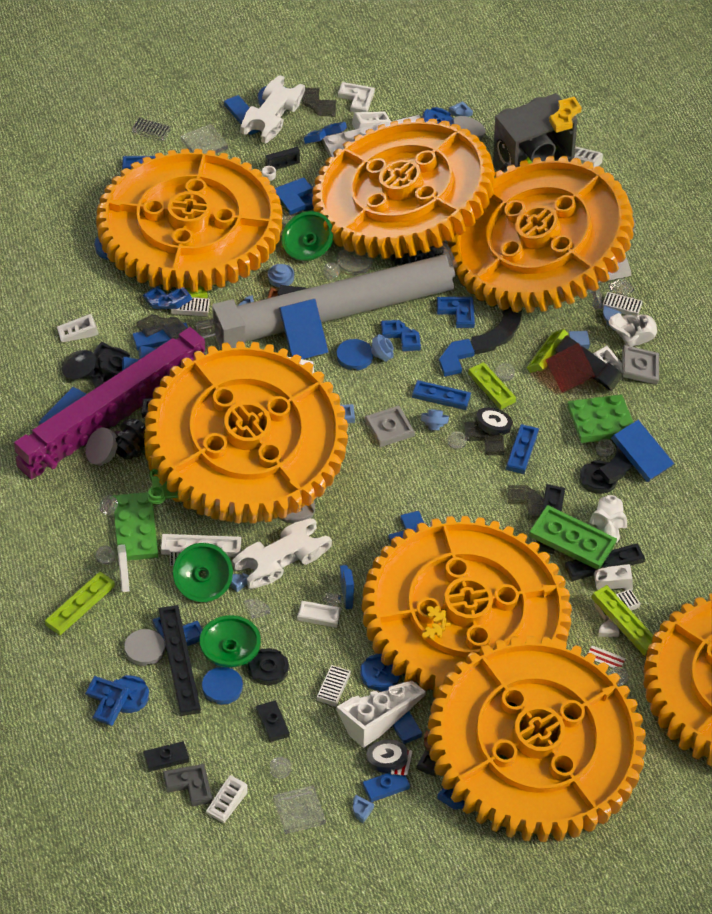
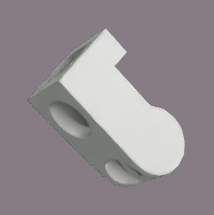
[594,564,633,591]

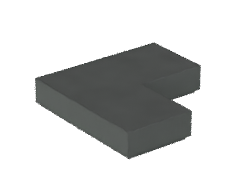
[163,764,213,807]

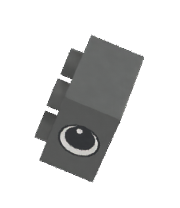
[493,93,578,173]

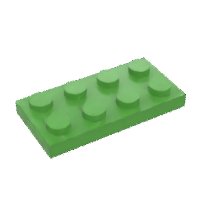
[113,492,158,561]
[529,505,617,570]

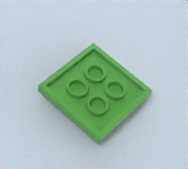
[567,395,634,443]

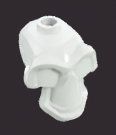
[609,313,657,347]
[590,495,627,543]

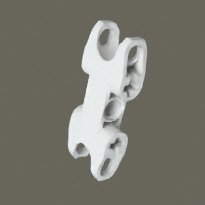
[240,75,305,143]
[232,519,332,588]

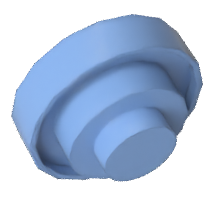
[268,264,294,287]
[371,334,394,361]
[421,409,449,430]

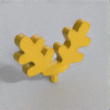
[422,606,451,641]

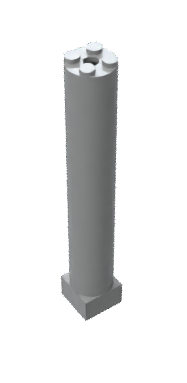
[212,254,455,349]

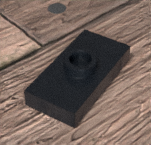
[265,146,300,170]
[256,700,290,742]
[143,741,189,772]

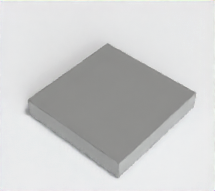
[622,345,659,385]
[365,406,415,447]

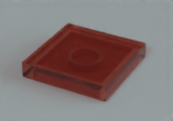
[546,343,596,393]

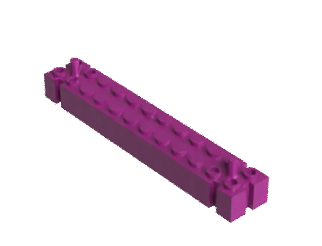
[14,327,205,480]

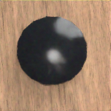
[61,350,97,381]

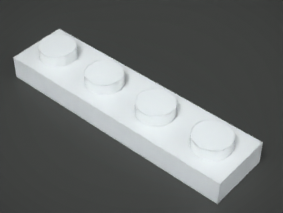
[161,534,241,557]

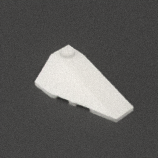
[336,681,426,748]

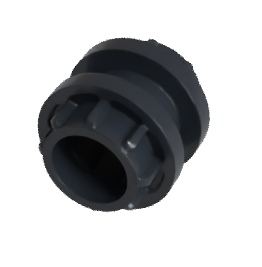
[114,419,146,459]

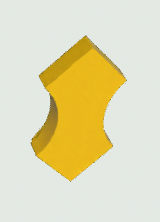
[549,97,582,133]

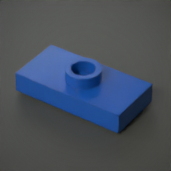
[363,772,410,802]

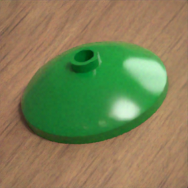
[282,211,334,261]
[173,543,233,603]
[200,615,261,667]

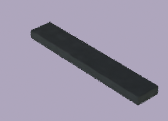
[158,605,201,716]

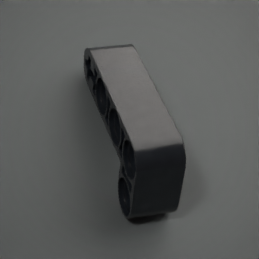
[555,335,623,391]

